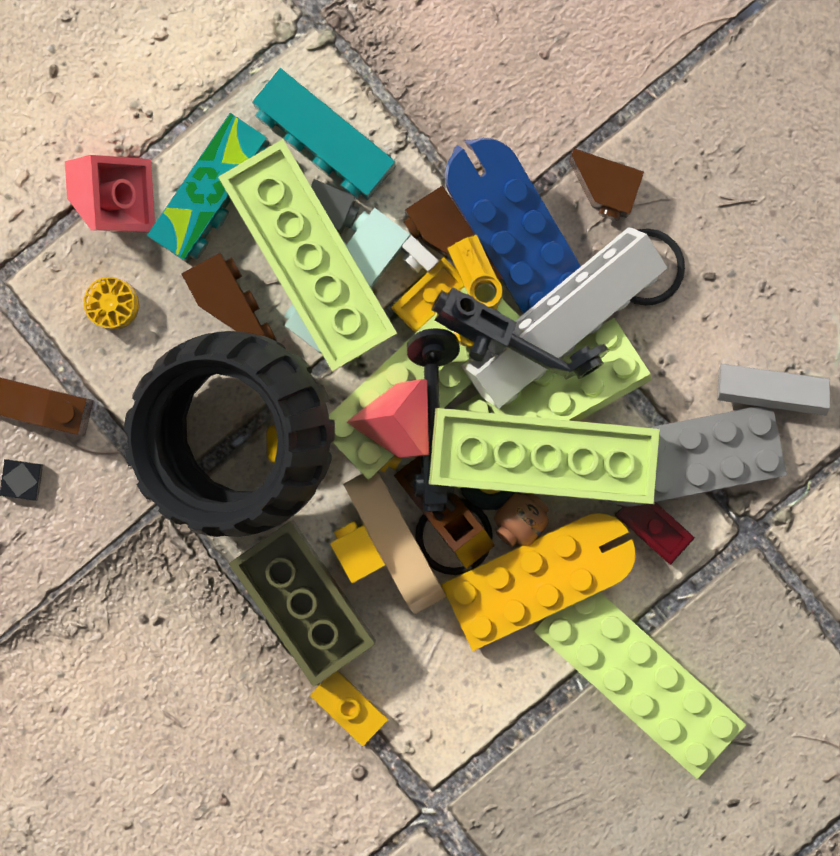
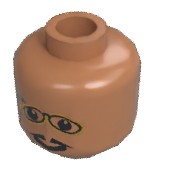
[494,493,549,547]

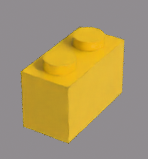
[330,520,385,583]

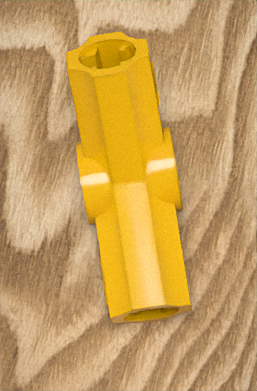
[447,235,503,348]

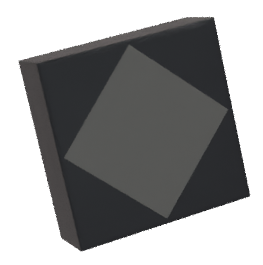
[0,459,43,501]

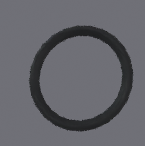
[630,228,685,306]
[415,498,493,575]

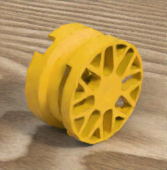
[83,277,140,330]

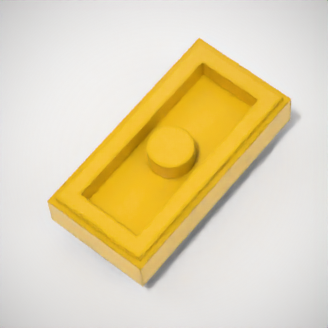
[391,257,465,333]
[310,670,388,747]

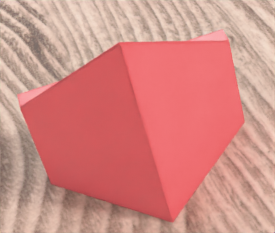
[347,379,429,458]

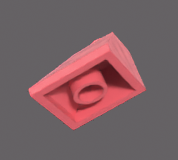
[65,155,155,233]

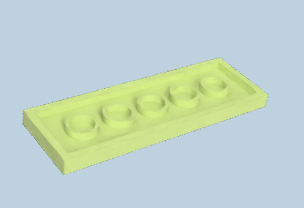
[218,139,397,372]
[329,284,520,481]
[453,318,652,489]
[429,408,660,504]
[533,592,746,779]

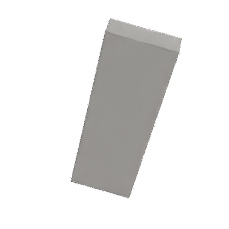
[717,363,830,416]

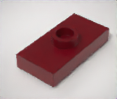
[615,502,695,565]

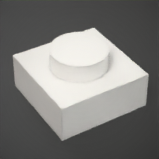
[401,235,438,273]

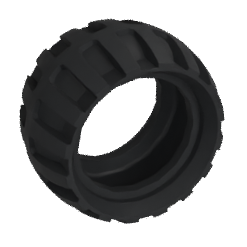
[124,331,335,537]

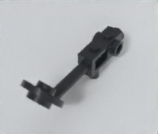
[431,287,609,379]
[407,328,460,512]

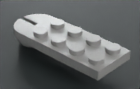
[607,406,787,507]

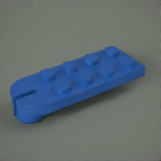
[445,137,581,314]

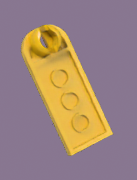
[441,513,636,651]

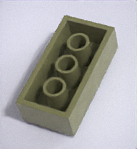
[228,519,376,687]

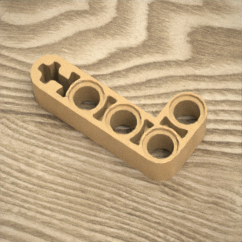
[343,472,447,614]

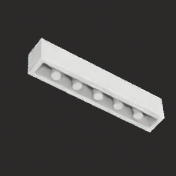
[461,227,667,409]

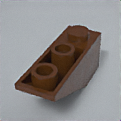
[181,253,277,341]

